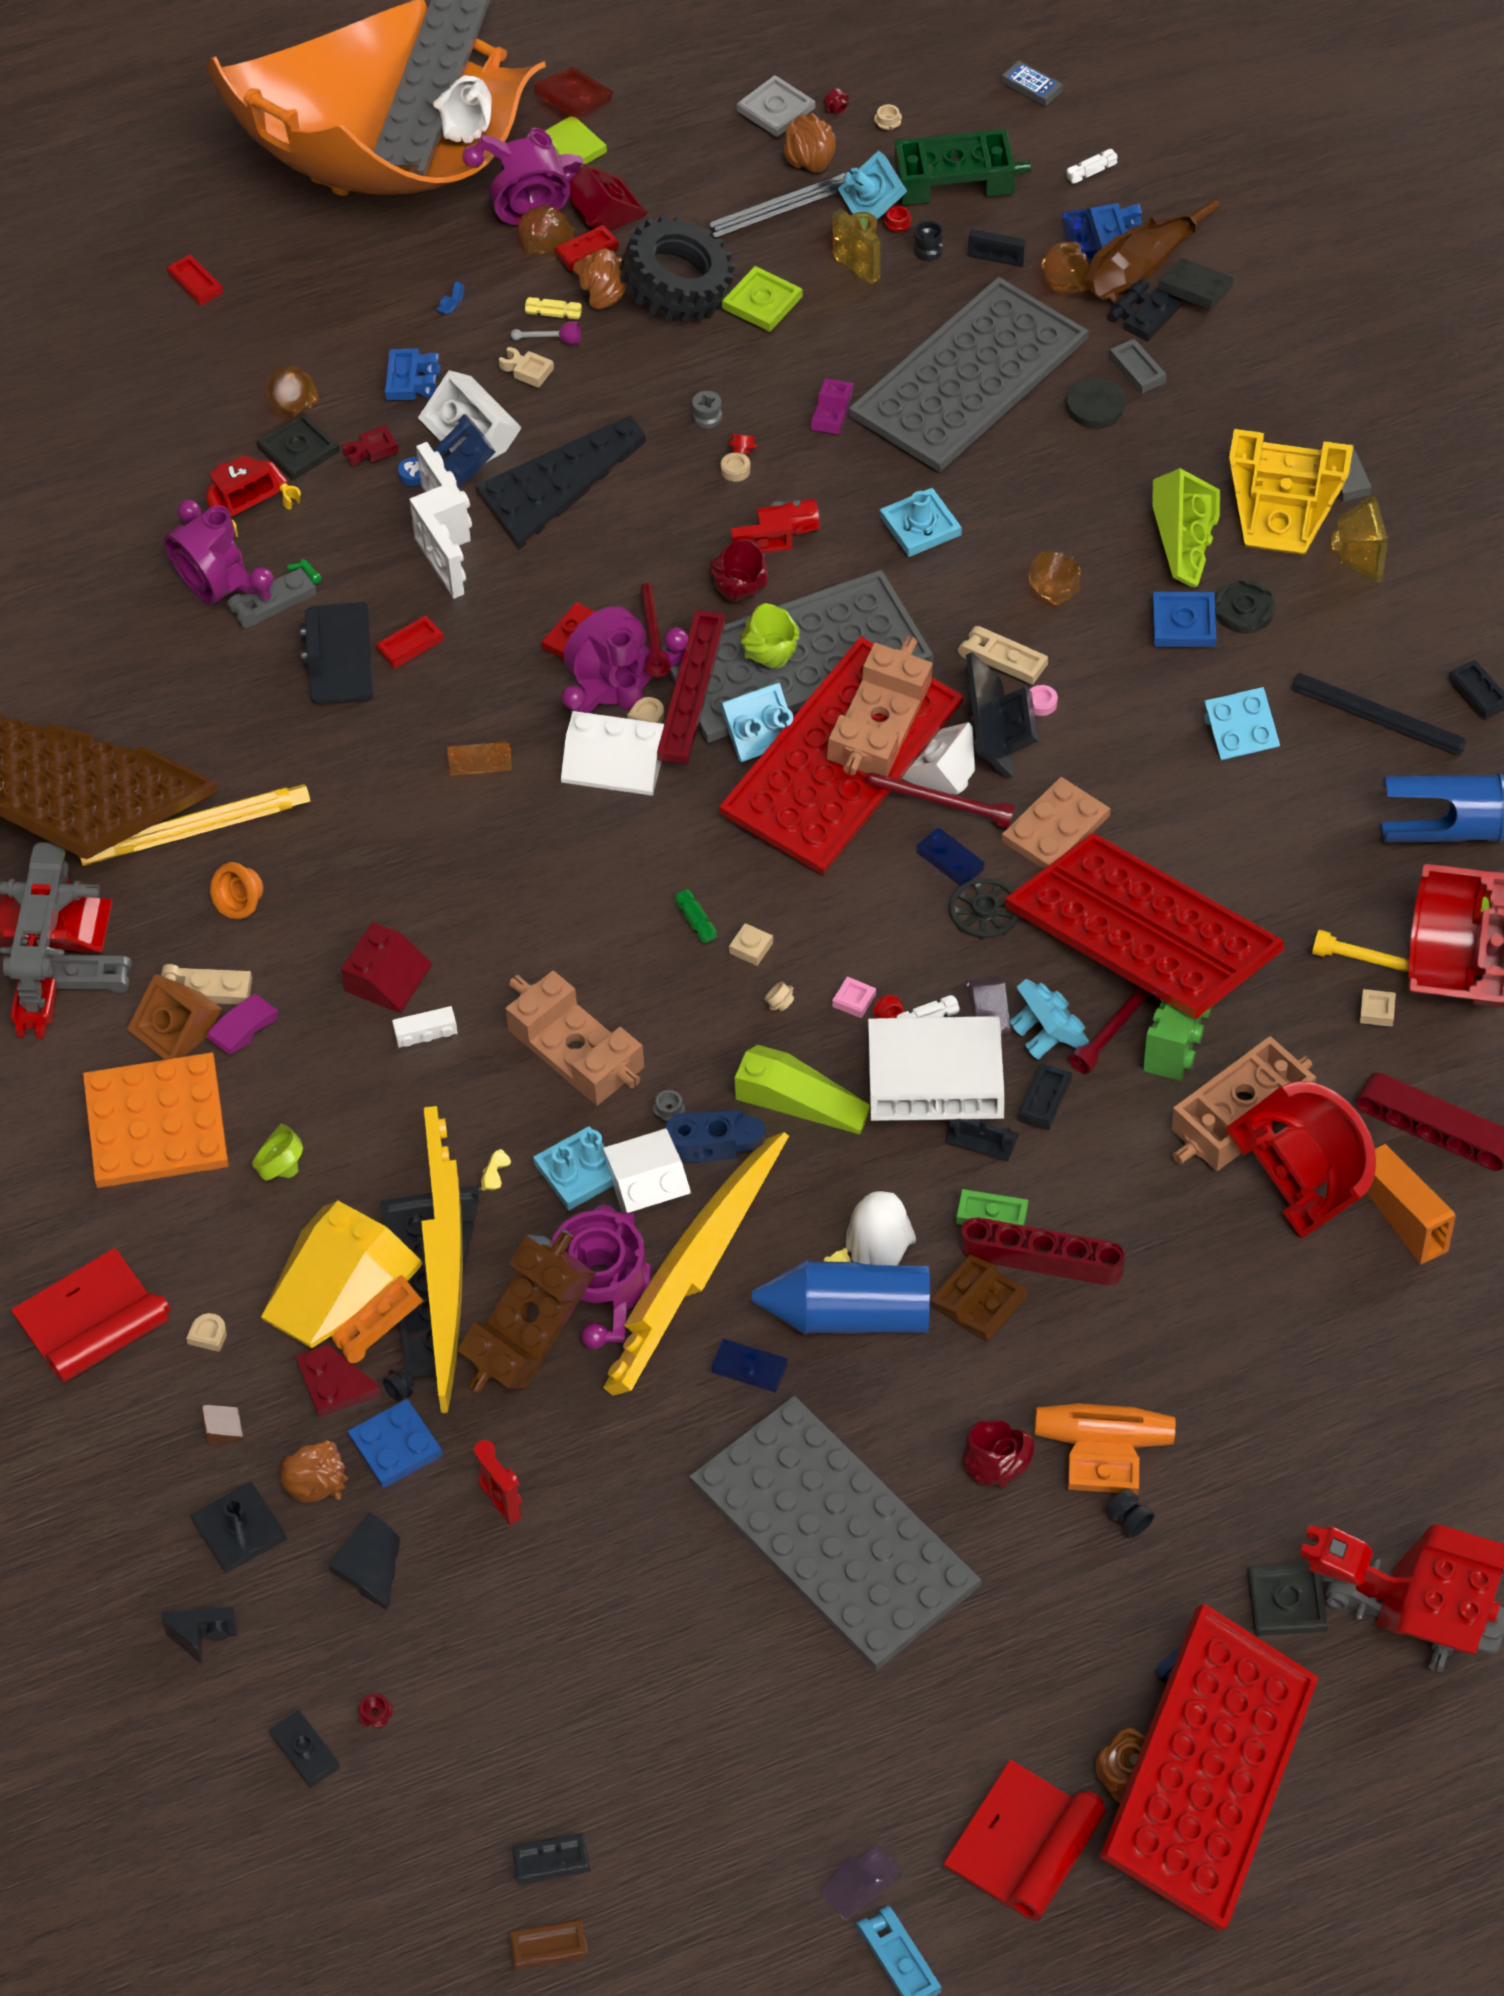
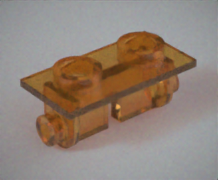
[447,741,512,775]

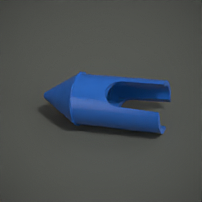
[1381,773,1504,844]
[752,1259,930,1336]

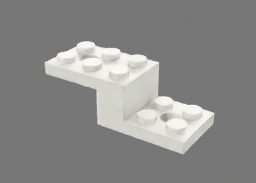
[409,442,472,599]

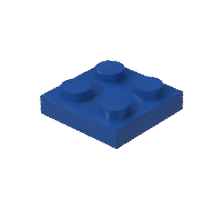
[1153,592,1216,647]
[347,1399,443,1489]

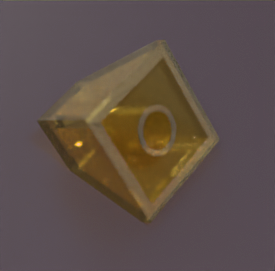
[1331,496,1388,582]

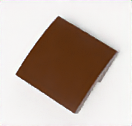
[930,1254,1028,1342]

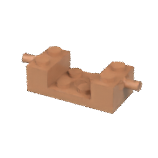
[827,636,933,776]
[505,970,644,1106]
[1171,1036,1316,1172]

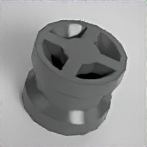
[692,391,722,428]

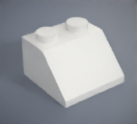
[602,1128,691,1213]

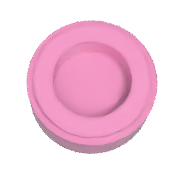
[1030,685,1058,716]

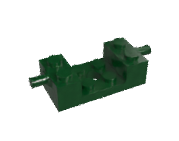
[895,129,1031,205]

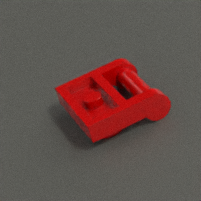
[474,1440,522,1526]

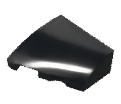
[329,1512,401,1610]

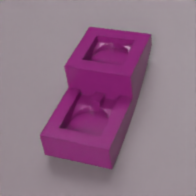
[811,379,854,435]
[207,994,279,1055]

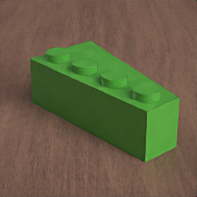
[1144,1000,1212,1081]

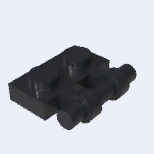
[1107,279,1181,342]

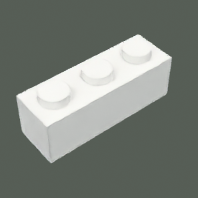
[392,1006,458,1048]

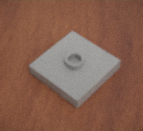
[737,75,815,137]

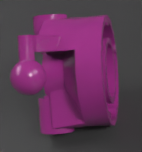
[462,128,584,226]
[163,500,273,606]
[561,606,688,716]
[552,1204,651,1350]

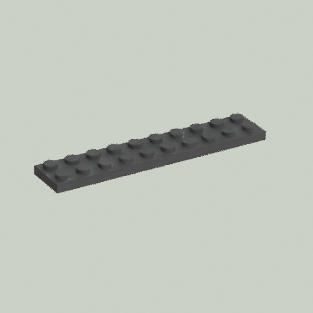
[374,0,490,176]

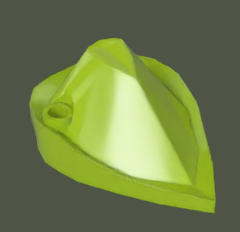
[252,1124,303,1181]

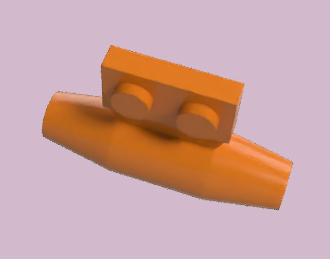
[1034,1403,1176,1495]

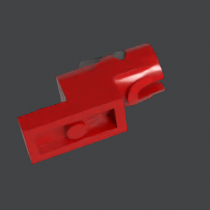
[731,499,820,553]

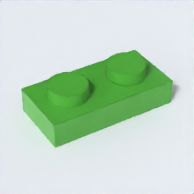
[956,1189,1029,1226]

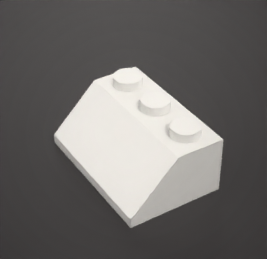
[418,370,522,462]
[561,711,664,796]

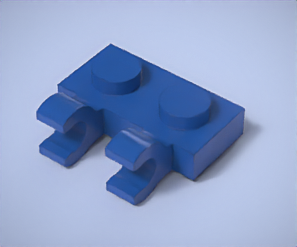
[1090,203,1142,249]
[385,348,441,400]

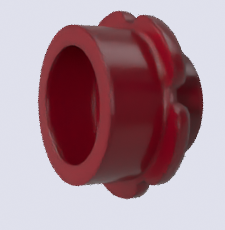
[823,88,849,114]
[358,1694,393,1728]

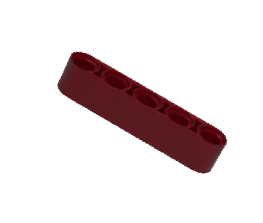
[1355,1072,1504,1171]
[961,1217,1125,1285]

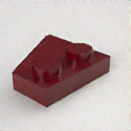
[296,1345,381,1418]

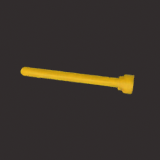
[1312,930,1408,972]

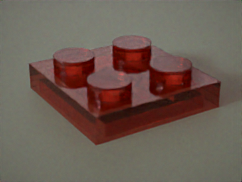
[534,67,613,117]

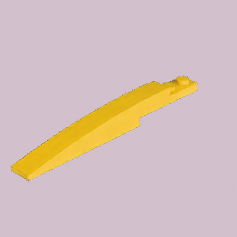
[421,1106,463,1413]
[603,1132,789,1396]

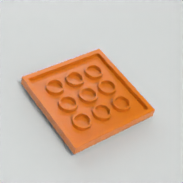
[83,1052,229,1188]

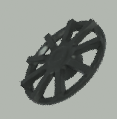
[949,878,1020,940]

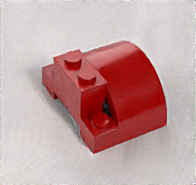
[1407,864,1504,1008]
[1225,1081,1376,1239]

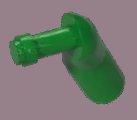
[287,559,322,584]

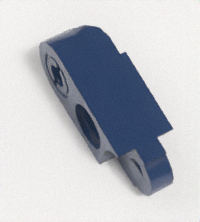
[665,1110,766,1163]

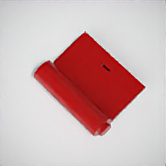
[11,1248,171,1384]
[943,1759,1106,1921]

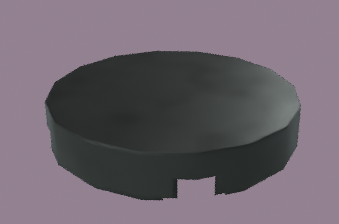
[1067,378,1125,428]
[1215,580,1276,633]

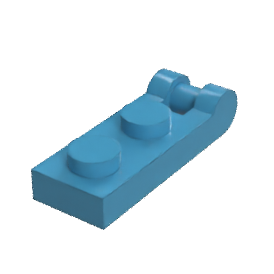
[856,1905,941,1996]

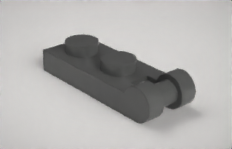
[227,568,317,628]
[45,955,132,993]

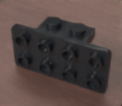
[300,602,373,704]
[965,652,1039,778]

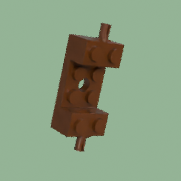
[458,1229,596,1394]

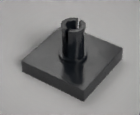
[190,1481,287,1574]

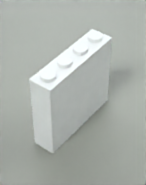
[868,1016,1004,1121]

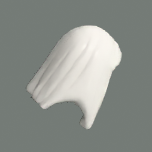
[433,75,492,143]
[846,1191,916,1265]

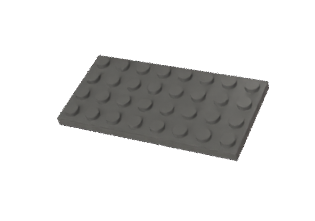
[849,277,1089,472]
[662,570,933,743]
[690,1395,982,1671]

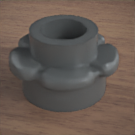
[653,1090,685,1121]

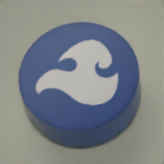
[398,457,421,486]

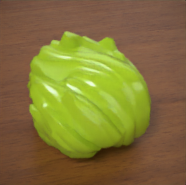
[740,603,800,669]

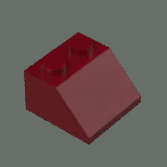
[569,164,648,231]
[341,922,432,1014]

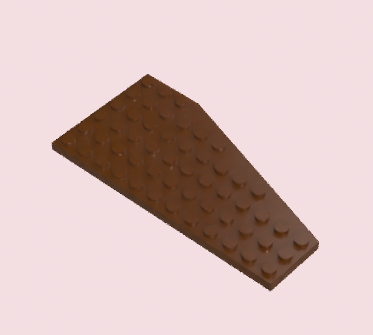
[0,711,217,860]

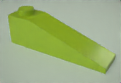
[735,1045,871,1134]

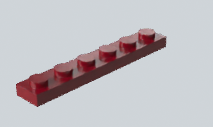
[657,610,726,765]

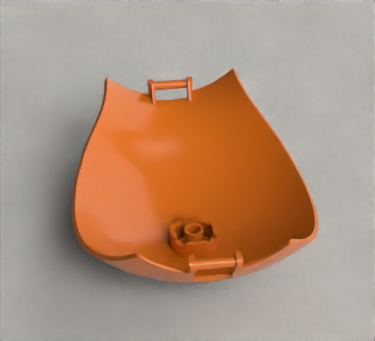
[204,0,546,196]

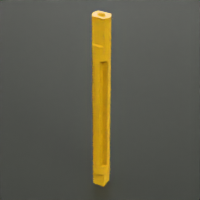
[80,784,310,866]

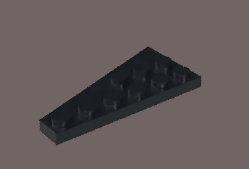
[476,415,646,550]
[381,1185,481,1378]

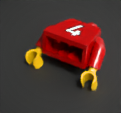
[206,455,301,537]

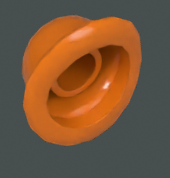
[210,862,263,920]

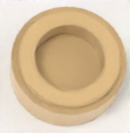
[721,452,750,482]

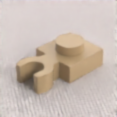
[499,347,554,388]

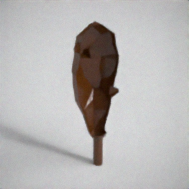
[1085,199,1221,303]

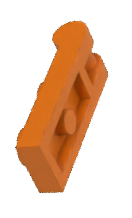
[332,1275,423,1363]

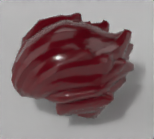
[709,539,769,603]
[963,1420,1034,1488]

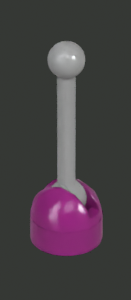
[511,321,581,345]

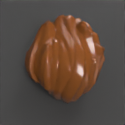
[783,113,836,173]
[573,248,627,309]
[279,1440,348,1503]
[1095,1727,1146,1803]

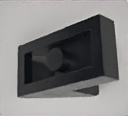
[162,1607,237,1663]

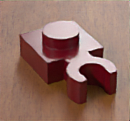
[342,425,398,466]

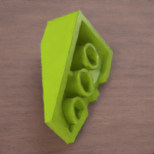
[1152,468,1220,588]

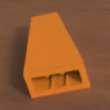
[1367,1144,1456,1265]

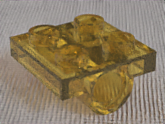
[832,209,880,285]

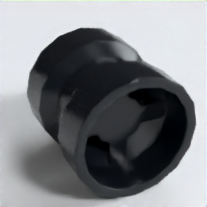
[914,221,943,262]
[1106,1488,1155,1538]

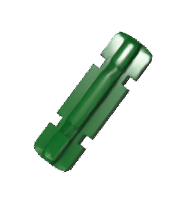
[675,889,717,943]

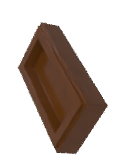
[509,1919,589,1971]

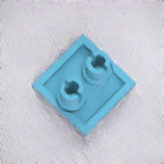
[719,683,793,762]
[1009,979,1090,1060]
[533,1126,613,1211]

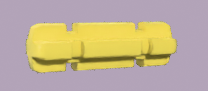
[525,297,582,320]

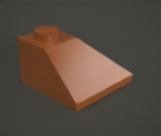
[127,975,222,1060]

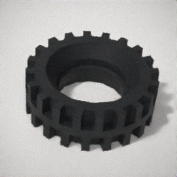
[619,216,735,323]

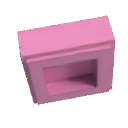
[832,977,876,1018]

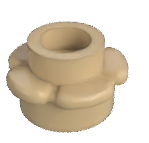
[874,104,902,131]
[764,981,794,1011]

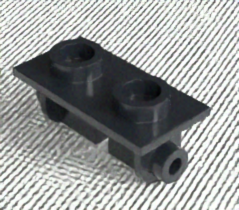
[946,1119,1019,1161]

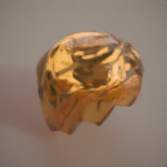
[1029,550,1081,605]

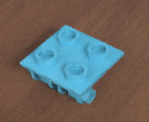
[1204,687,1280,761]

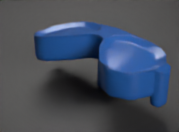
[437,281,465,314]

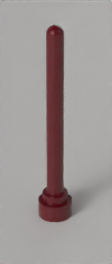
[641,583,671,677]
[865,772,1015,829]
[1068,987,1151,1075]

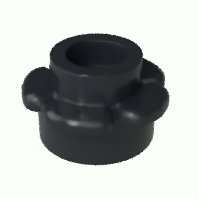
[383,1369,414,1401]

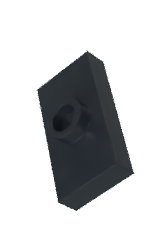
[968,229,1027,267]
[1449,660,1504,720]
[1018,1063,1072,1130]
[269,1710,340,1788]
[512,1833,591,1885]

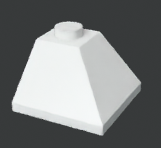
[902,722,975,795]

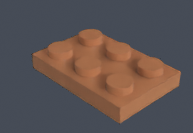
[1002,777,1111,869]

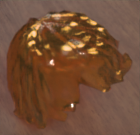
[518,205,575,256]
[1041,242,1090,293]
[264,366,319,417]

